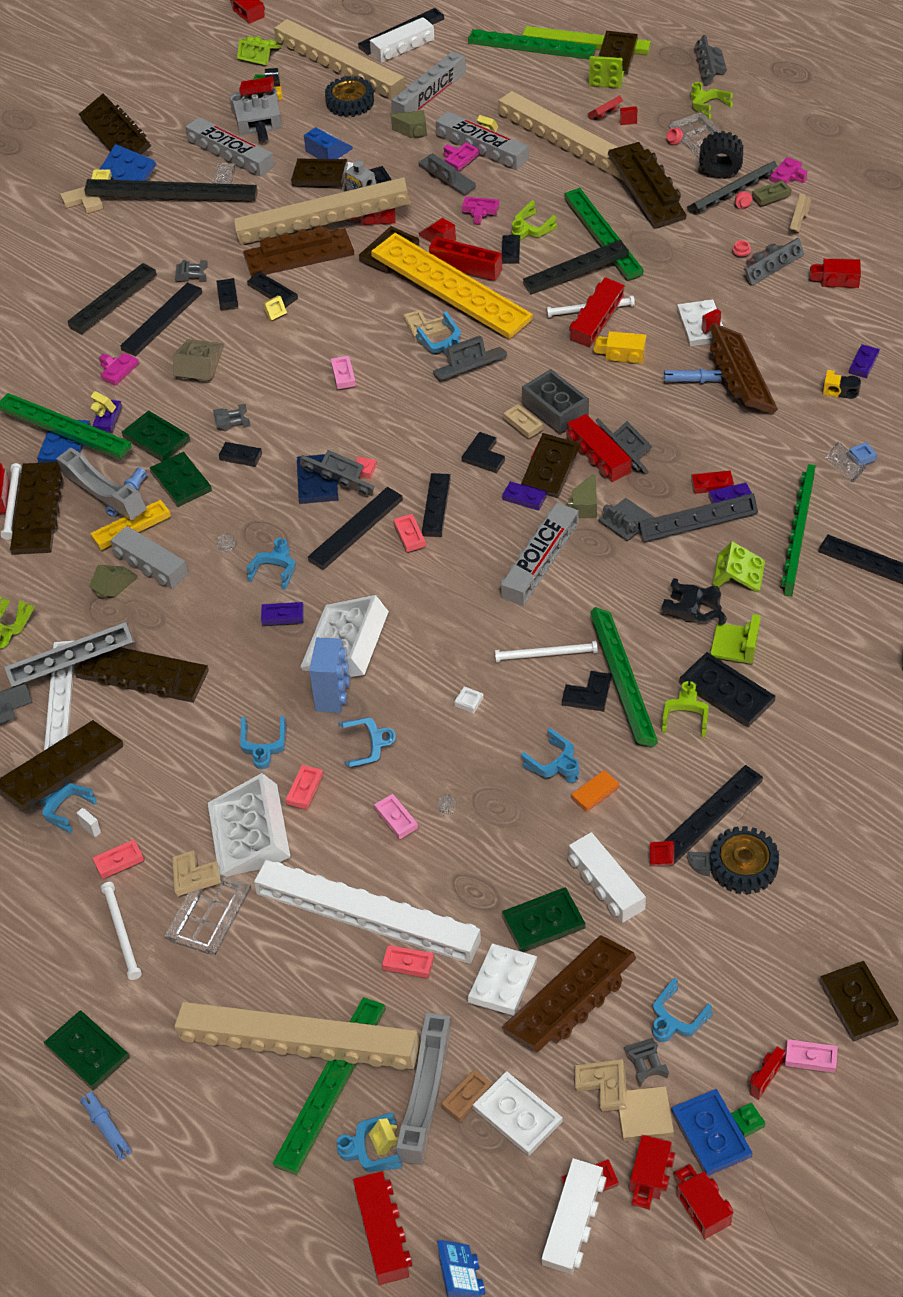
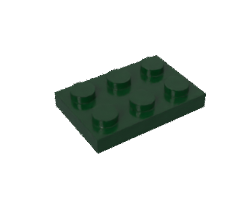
[122,410,190,461]
[149,451,212,507]
[502,887,586,952]
[44,1010,130,1091]

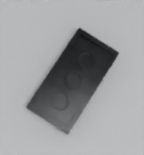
[679,652,776,727]

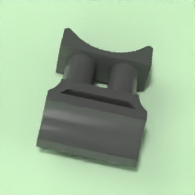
[175,260,208,282]
[213,404,251,432]
[624,1038,669,1087]

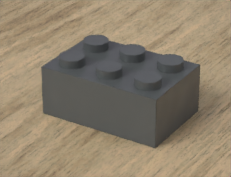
[522,369,589,433]

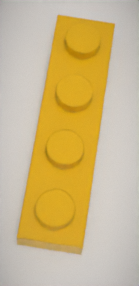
[90,500,171,551]

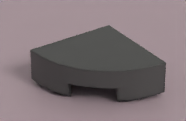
[687,851,710,877]

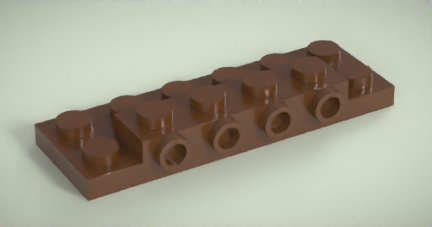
[243,226,354,277]
[709,323,778,414]
[502,935,636,1053]

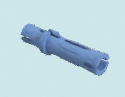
[663,368,722,384]
[105,467,147,517]
[80,1092,132,1160]

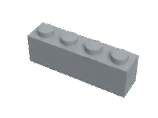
[110,526,189,589]

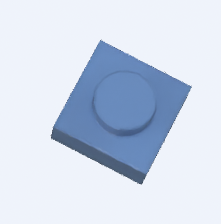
[849,442,877,467]

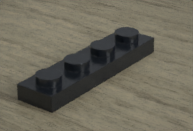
[422,473,451,537]

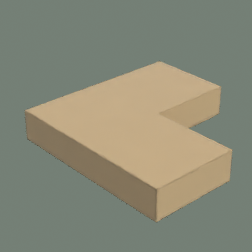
[60,187,103,213]
[790,193,812,232]
[403,310,450,342]
[172,850,221,896]
[575,1059,627,1112]

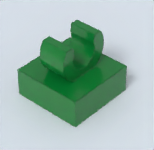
[731,1102,766,1138]

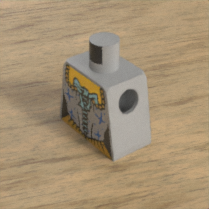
[344,160,376,192]

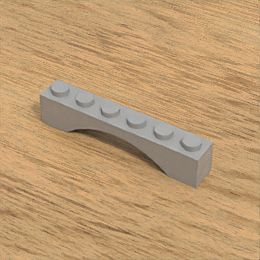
[56,448,147,520]
[396,1013,452,1165]

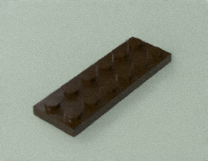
[0,720,123,812]

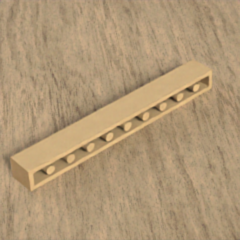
[274,19,405,99]
[498,91,624,181]
[234,177,411,245]
[174,1002,420,1070]

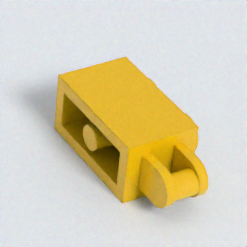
[593,331,646,364]

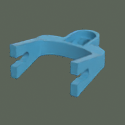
[416,311,461,356]
[246,538,295,590]
[240,716,287,769]
[338,717,396,767]
[521,728,580,783]
[39,783,97,834]
[652,978,713,1042]
[337,1112,402,1172]

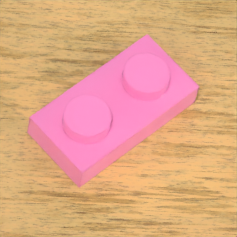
[331,356,356,389]
[374,794,418,840]
[785,1039,838,1073]

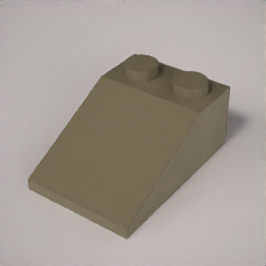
[173,339,224,382]

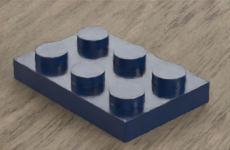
[297,454,339,504]

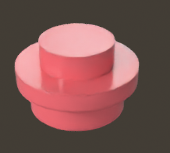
[666,128,683,145]
[735,191,752,209]
[733,240,751,257]

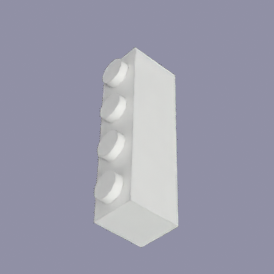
[370,17,434,63]
[568,832,646,923]
[541,1158,607,1275]

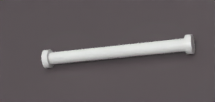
[546,295,635,318]
[1,463,22,540]
[495,641,598,663]
[100,882,142,980]

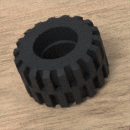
[699,131,744,179]

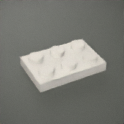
[677,299,723,347]
[468,944,537,1016]
[473,1071,563,1157]

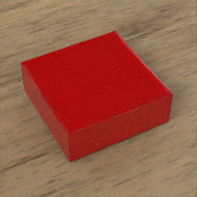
[620,106,638,125]
[702,308,721,333]
[650,841,674,866]

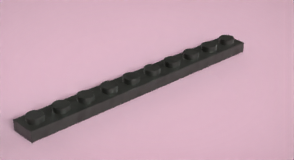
[84,179,257,201]

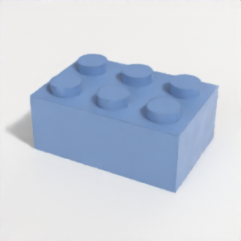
[309,637,350,713]

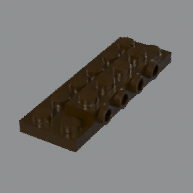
[79,93,151,155]
[608,142,687,228]
[10,462,63,555]
[75,647,209,703]

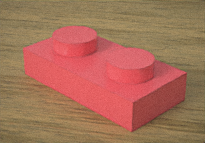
[393,514,426,552]
[286,765,323,810]
[92,839,144,879]
[382,945,434,978]

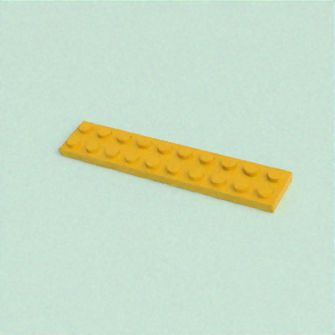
[371,233,533,339]

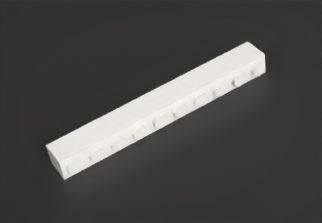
[254,860,481,964]

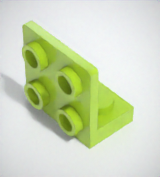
[237,36,281,65]
[589,56,624,88]
[712,541,765,592]
[711,614,761,664]

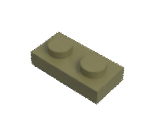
[752,180,792,206]

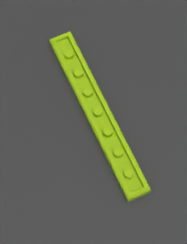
[523,26,651,55]

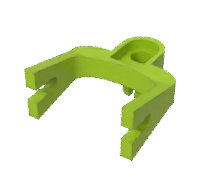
[691,82,733,120]
[512,200,557,240]
[0,596,35,649]
[662,681,709,737]

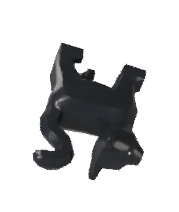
[662,578,727,625]

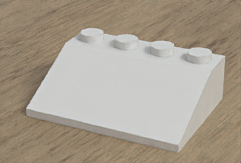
[300,595,389,677]
[208,773,290,878]

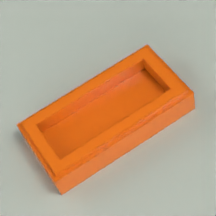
[571,770,619,812]

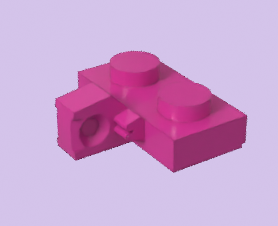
[443,143,479,172]
[770,157,808,184]
[462,197,500,224]
[99,353,139,386]

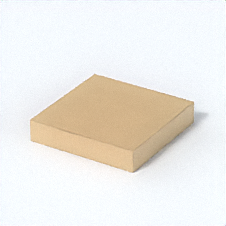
[618,1086,674,1142]

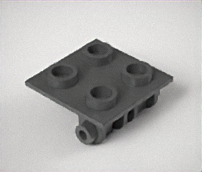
[598,498,655,541]

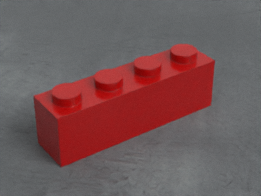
[429,236,502,281]
[569,277,625,348]
[566,414,632,482]
[353,1171,412,1286]

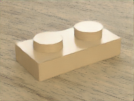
[503,404,543,439]

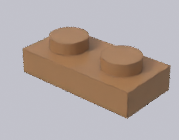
[441,1069,493,1123]

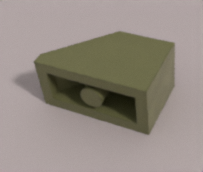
[391,110,427,138]
[568,475,597,518]
[89,565,138,598]

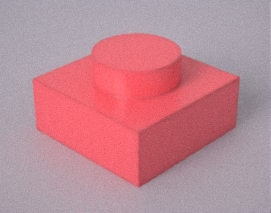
[355,456,377,479]

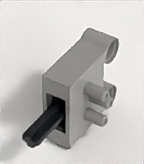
[230,88,282,143]

